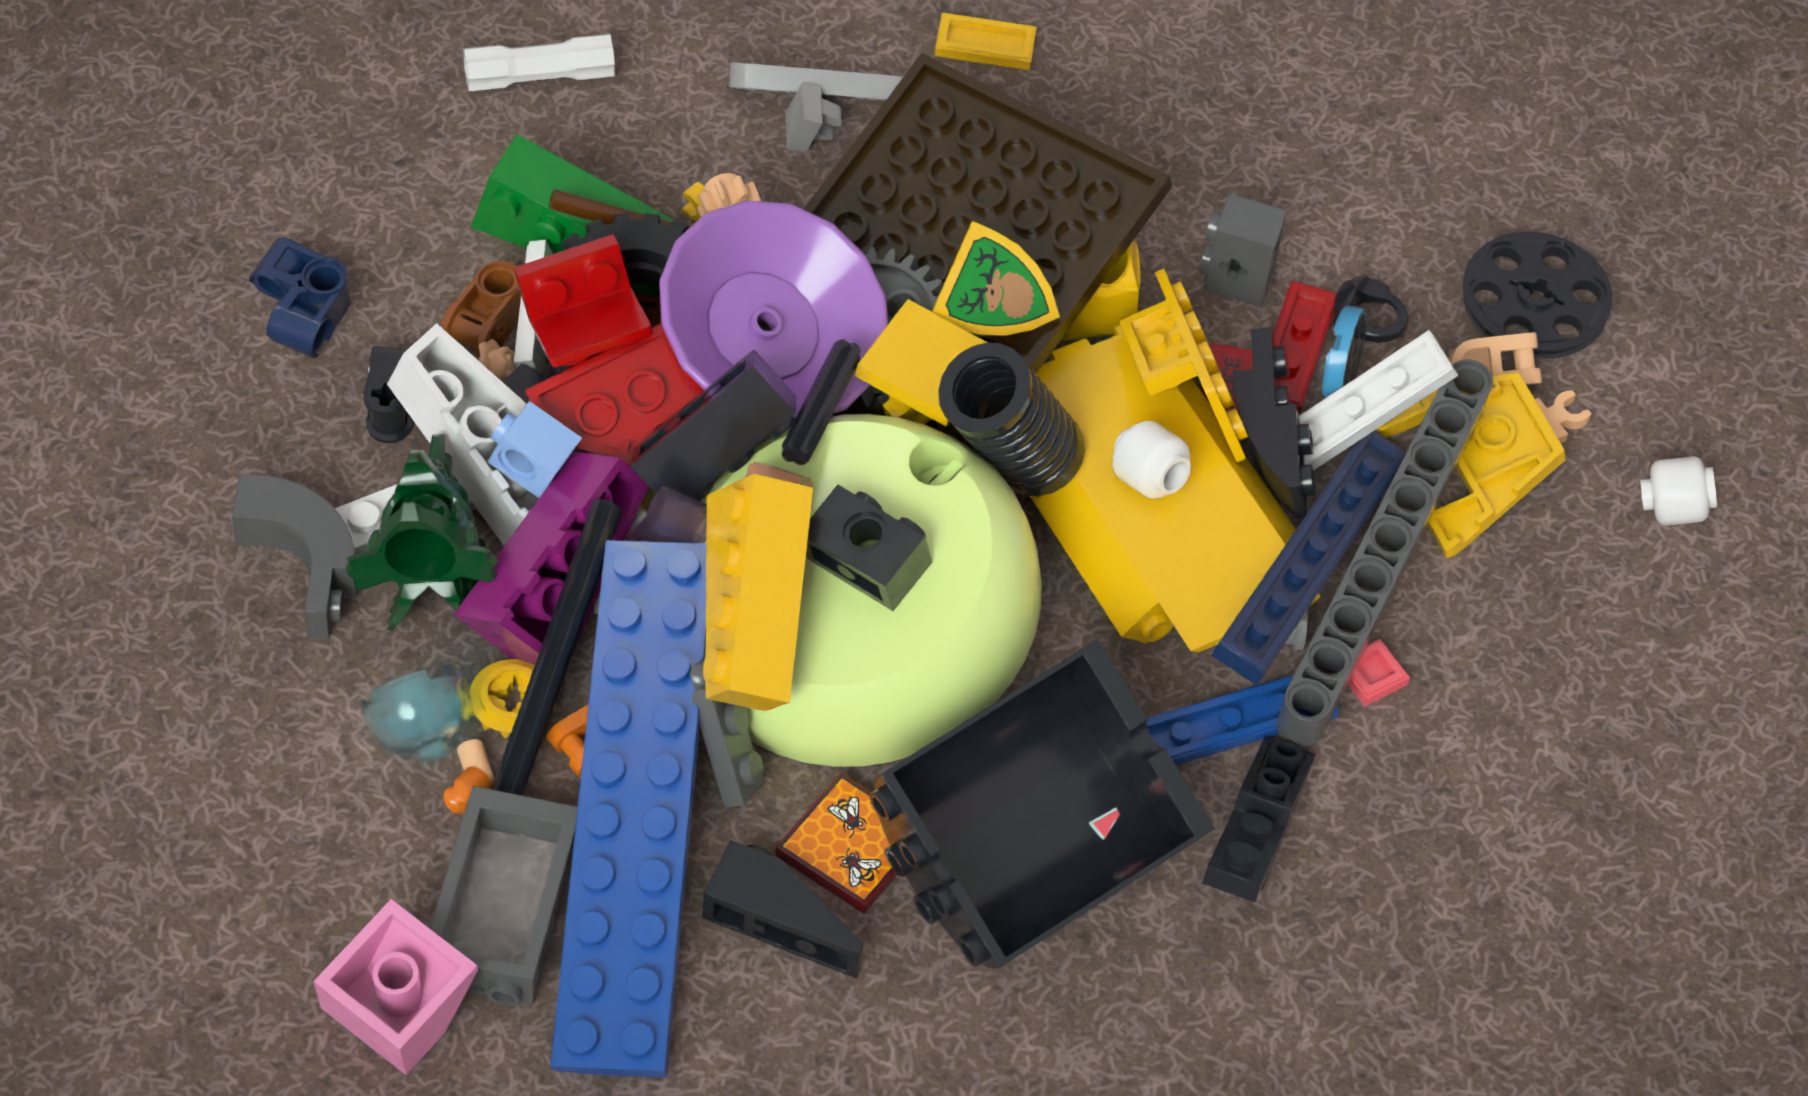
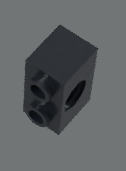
[806,484,932,611]

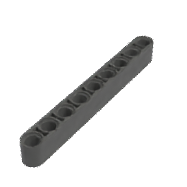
[1276,359,1493,747]

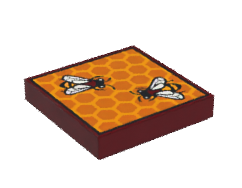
[775,773,898,914]

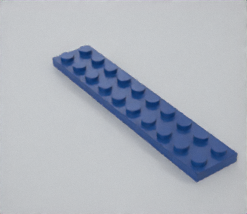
[550,540,706,1078]

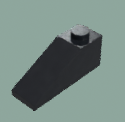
[702,840,864,979]

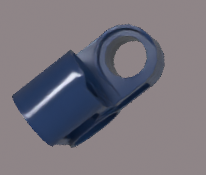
[249,237,350,358]

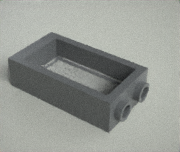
[430,786,578,1007]

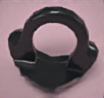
[1333,275,1409,343]

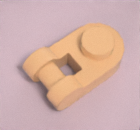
[1449,333,1542,385]

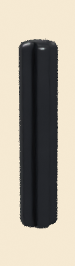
[782,339,861,466]

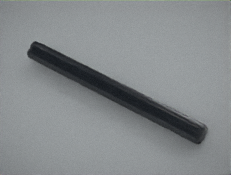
[491,499,622,796]

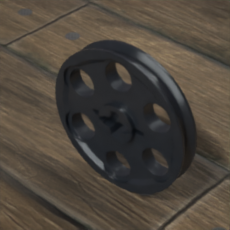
[1463,232,1612,359]

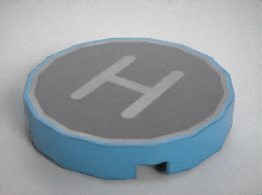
[1322,305,1367,399]

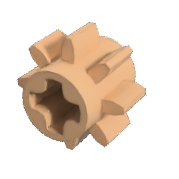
[697,173,761,217]

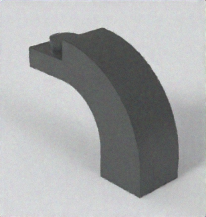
[232,473,357,640]

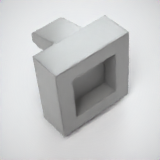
[785,82,842,151]

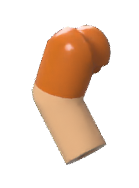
[443,739,495,815]

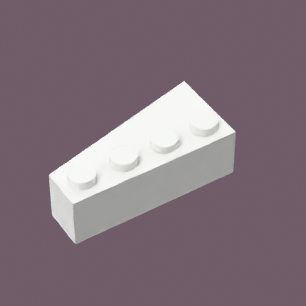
[387,323,580,545]

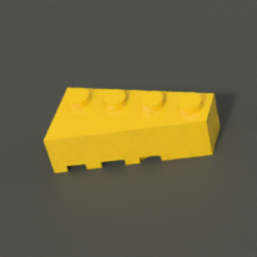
[703,474,813,711]

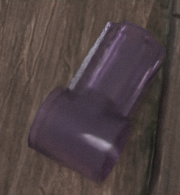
[625,486,707,543]

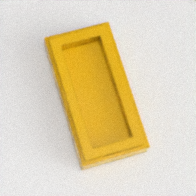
[935,12,1037,70]

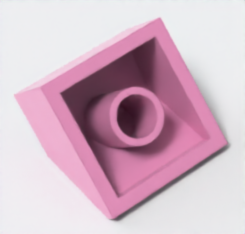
[313,899,478,1075]

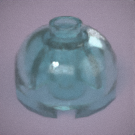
[359,664,473,763]

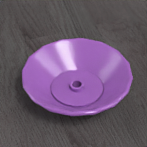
[659,200,888,418]

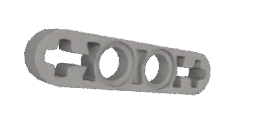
[728,63,904,101]

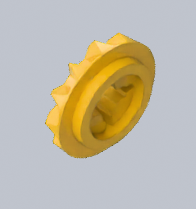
[469,659,556,739]

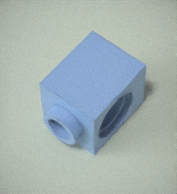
[487,401,582,498]

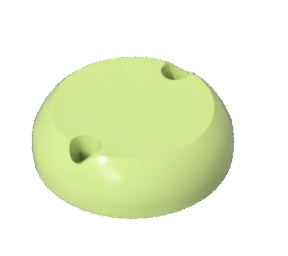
[677,414,1042,767]

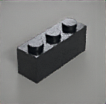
[630,349,796,513]

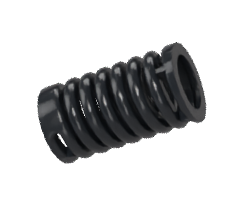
[938,343,1085,497]

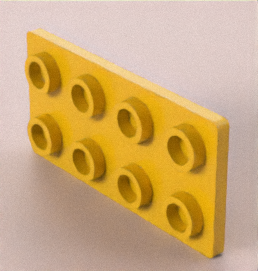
[1119,268,1248,463]

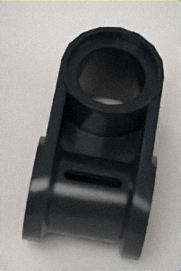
[363,346,414,443]

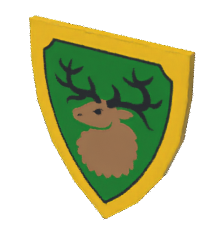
[932,221,1060,336]

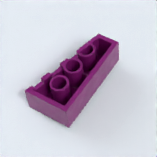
[454,451,649,665]

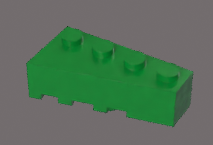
[471,134,674,296]

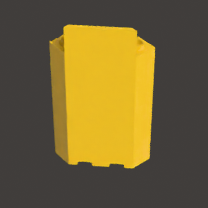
[1030,325,1321,653]

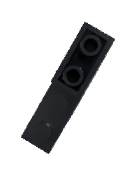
[1232,327,1316,519]
[1202,736,1316,902]

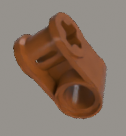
[440,261,521,358]

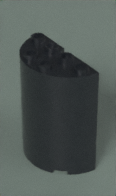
[869,639,1215,969]

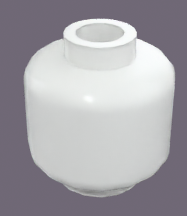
[1112,421,1191,499]
[1640,456,1717,526]

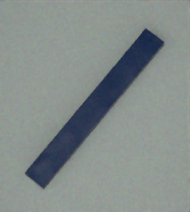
[1211,431,1407,685]

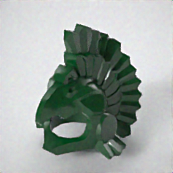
[345,434,499,631]

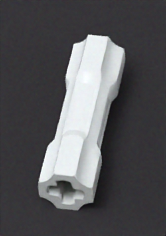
[463,34,615,91]

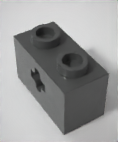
[1199,194,1287,307]

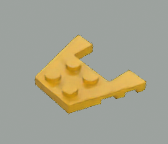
[1374,372,1565,558]

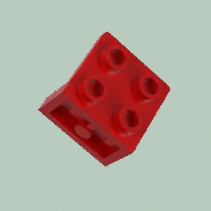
[513,234,653,367]

